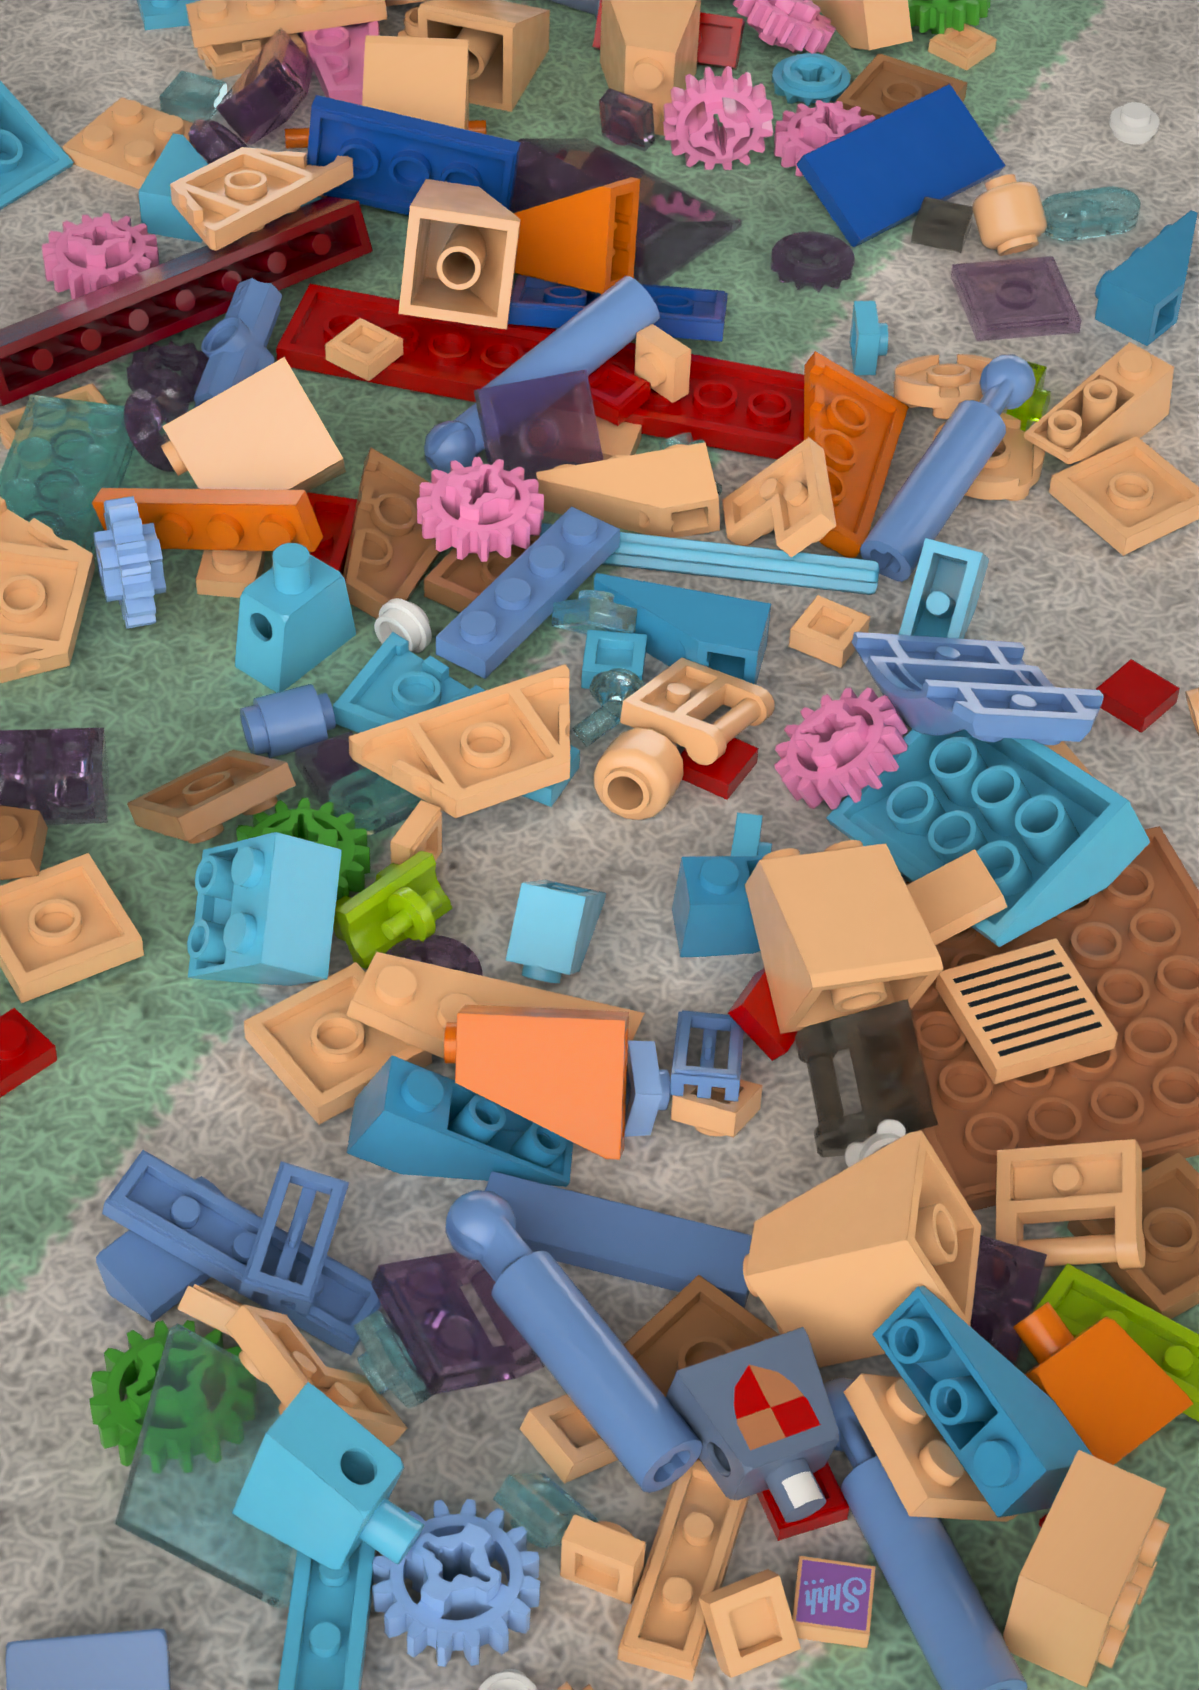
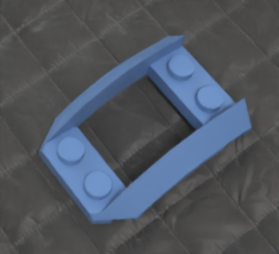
[852,632,1104,745]

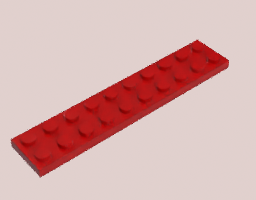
[276,284,804,459]

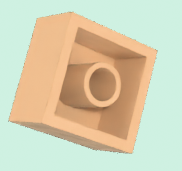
[1003,1450,1170,1688]

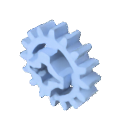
[93,496,166,629]
[372,1499,541,1667]

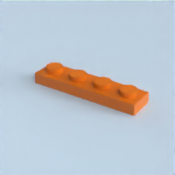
[92,488,323,552]

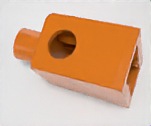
[1013,1301,1193,1465]

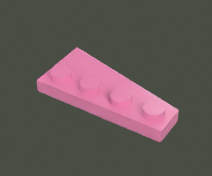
[298,21,380,105]

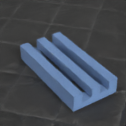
[669,1010,744,1102]
[238,1161,349,1315]

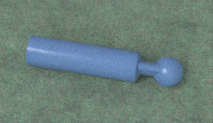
[424,276,660,474]
[860,354,1036,582]
[445,1190,703,1493]
[824,1377,1028,1690]

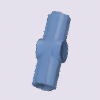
[193,278,282,409]

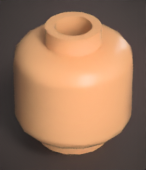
[972,174,1047,256]
[594,728,683,820]

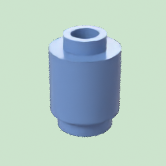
[240,684,336,758]

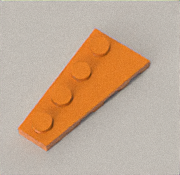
[804,351,909,558]

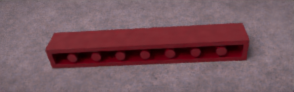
[0,196,373,406]

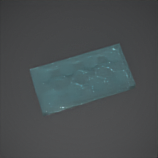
[0,394,143,562]

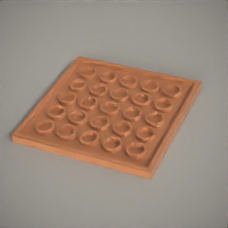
[858,826,1199,1211]

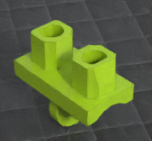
[333,851,453,969]

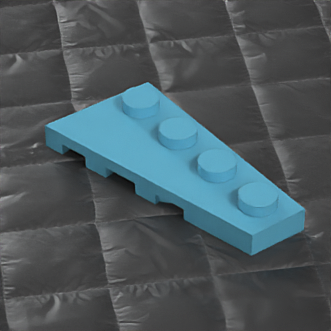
[333,632,580,807]

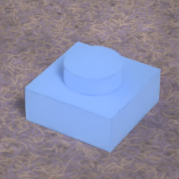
[625,1040,670,1137]

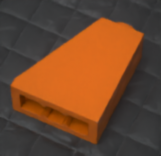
[513,177,640,294]
[444,1005,629,1160]

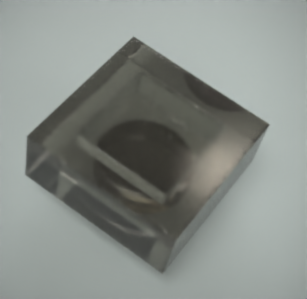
[911,196,974,253]

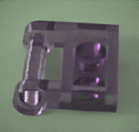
[371,1251,545,1395]

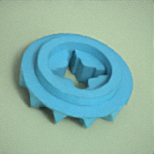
[772,53,851,107]

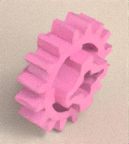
[732,0,836,54]
[663,66,774,170]
[774,100,876,177]
[42,213,160,300]
[417,457,544,562]
[774,687,908,810]

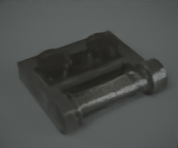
[795,999,938,1157]

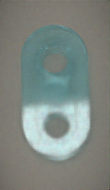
[1042,186,1141,241]
[329,767,428,836]

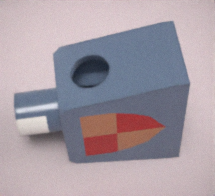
[666,1327,839,1522]

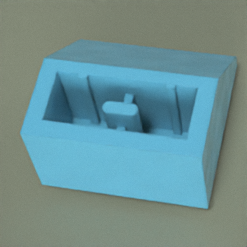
[187,832,342,986]

